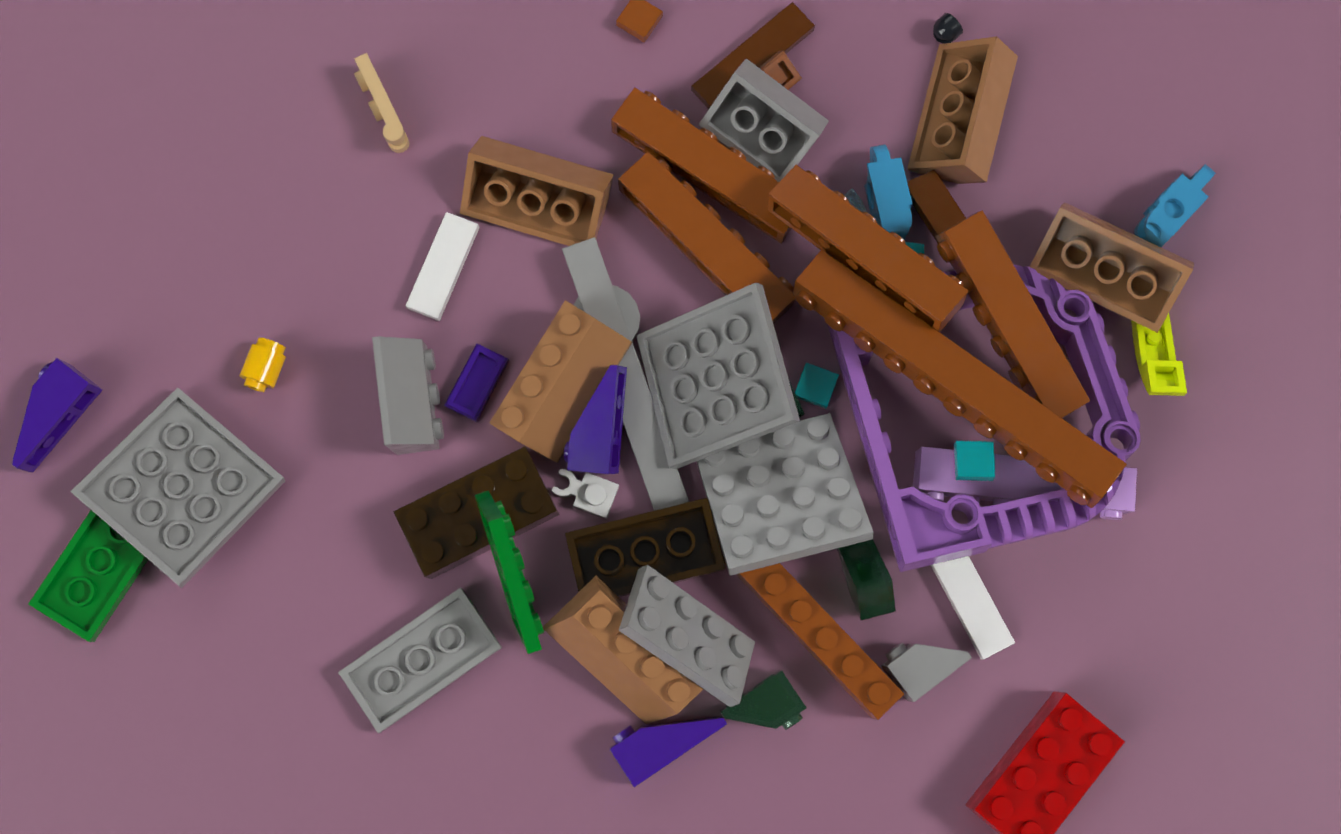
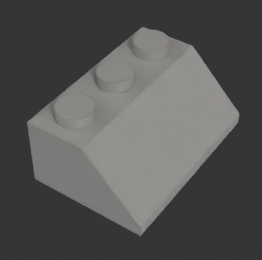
[698,59,829,182]
[372,336,444,455]

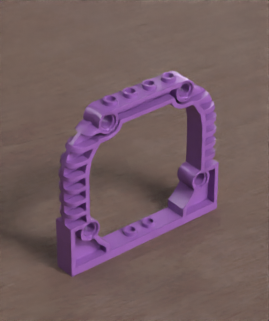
[827,264,1141,572]

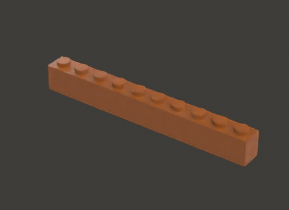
[793,250,1127,508]

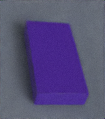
[444,343,509,422]

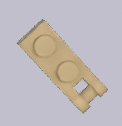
[354,53,409,153]

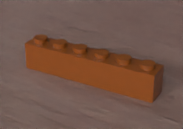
[611,87,792,244]
[618,151,796,324]
[768,165,969,332]
[935,210,1090,418]
[723,557,904,720]

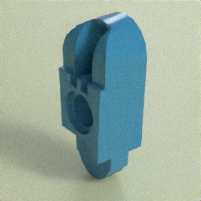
[864,144,913,240]
[1134,164,1216,247]

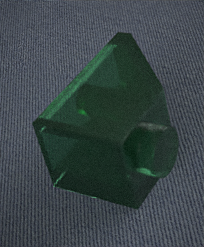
[837,539,896,621]
[719,670,807,730]

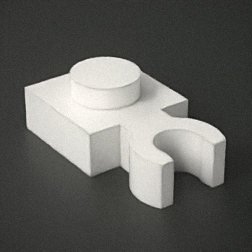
[552,469,619,519]

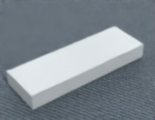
[406,212,480,321]
[931,556,1015,660]

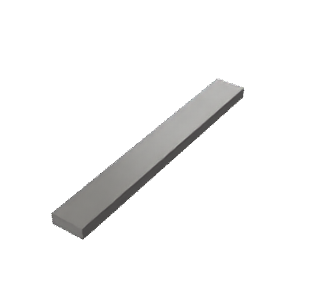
[562,237,689,511]

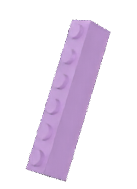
[913,447,1137,520]

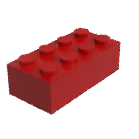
[965,691,1125,834]

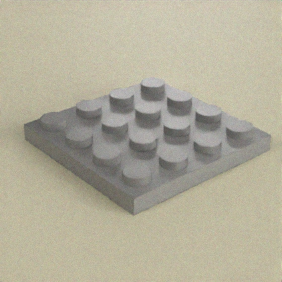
[636,282,800,469]
[70,388,285,588]
[696,413,873,576]

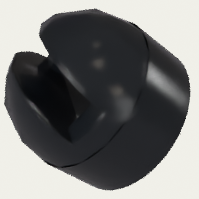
[933,13,963,44]

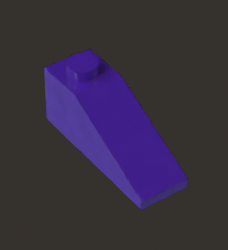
[12,358,103,473]
[564,365,627,474]
[610,716,727,787]

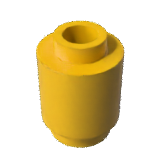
[239,337,286,393]

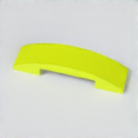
[1131,313,1187,396]

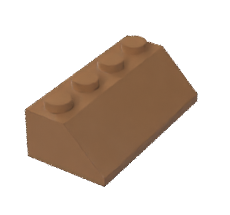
[907,36,1018,184]
[460,136,614,246]
[1029,202,1194,333]
[489,300,633,463]
[543,576,703,724]

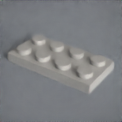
[619,565,755,707]
[338,587,503,734]

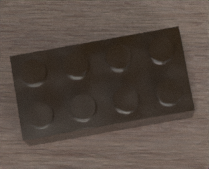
[393,446,560,579]
[565,498,726,597]

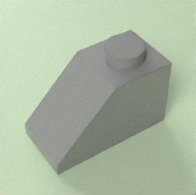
[881,642,972,702]

